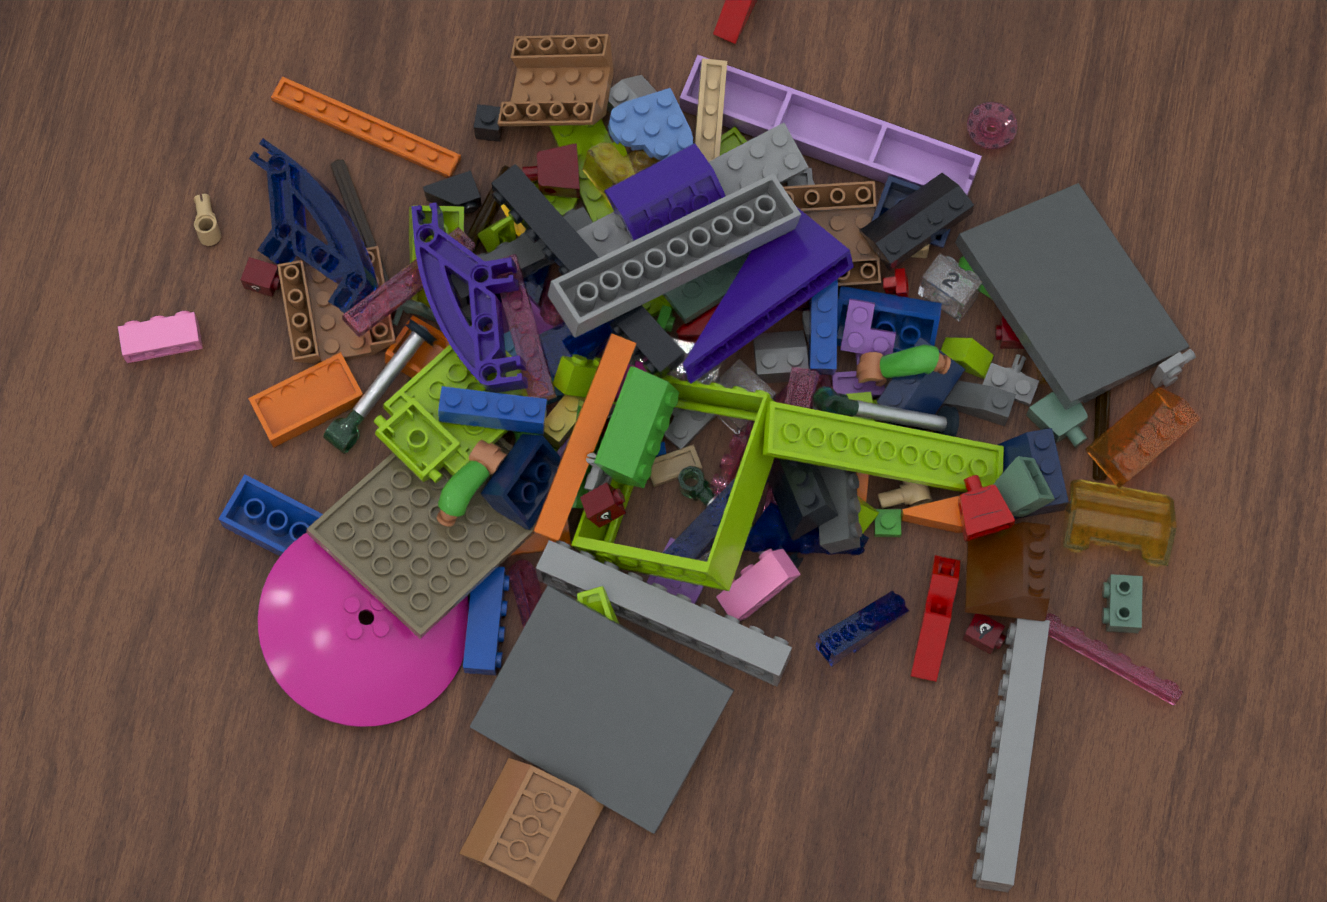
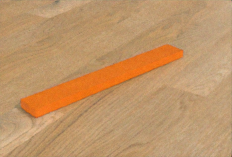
[271,76,461,178]
[533,333,636,541]

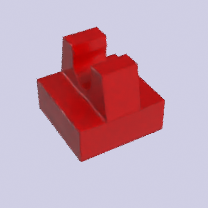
[883,268,909,298]

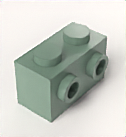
[1102,574,1143,633]

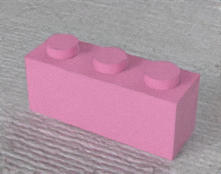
[118,311,203,363]
[716,549,801,621]

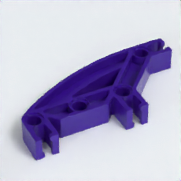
[411,203,528,393]

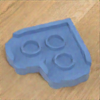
[608,88,693,160]

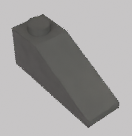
[942,381,1016,426]

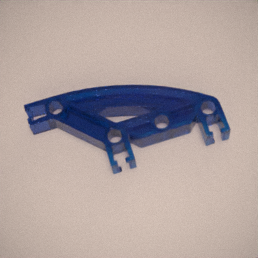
[249,138,378,321]

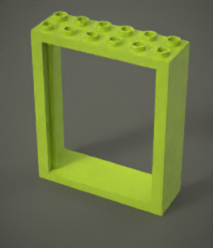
[571,372,775,591]

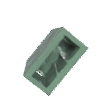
[1026,392,1088,448]
[994,456,1055,517]

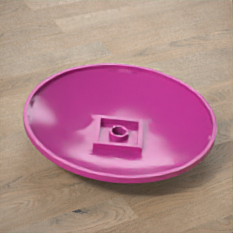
[258,533,469,727]

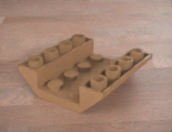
[497,34,614,126]
[783,181,881,286]
[277,246,396,364]
[459,758,604,902]

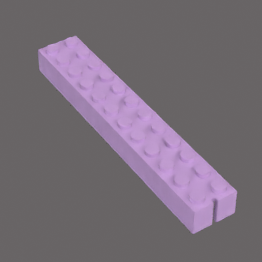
[680,55,982,196]

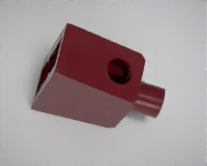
[522,144,580,198]

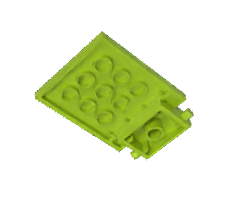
[374,325,548,483]

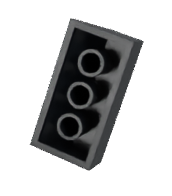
[860,172,974,271]
[767,457,838,541]

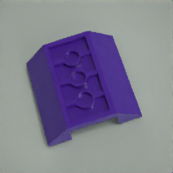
[604,143,726,241]

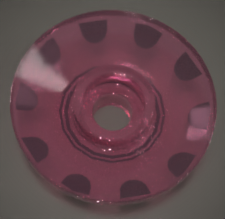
[967,102,1017,149]

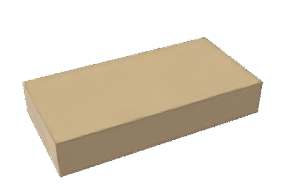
[650,444,703,487]

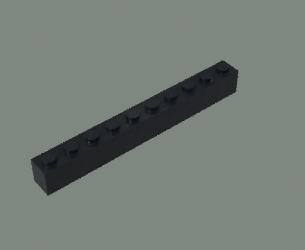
[491,164,685,379]

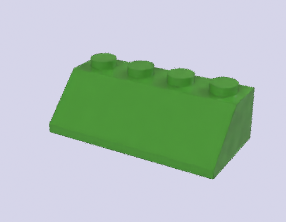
[594,366,680,488]

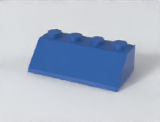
[837,286,942,353]
[219,474,323,556]

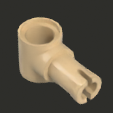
[194,194,221,246]
[878,481,932,509]

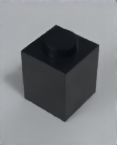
[474,104,503,142]

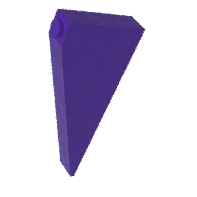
[683,206,854,384]

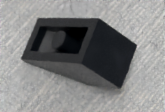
[423,171,482,214]

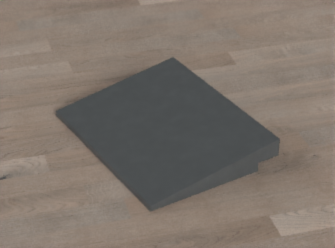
[955,183,1190,410]
[470,584,734,834]

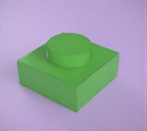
[657,305,676,333]
[874,509,901,537]

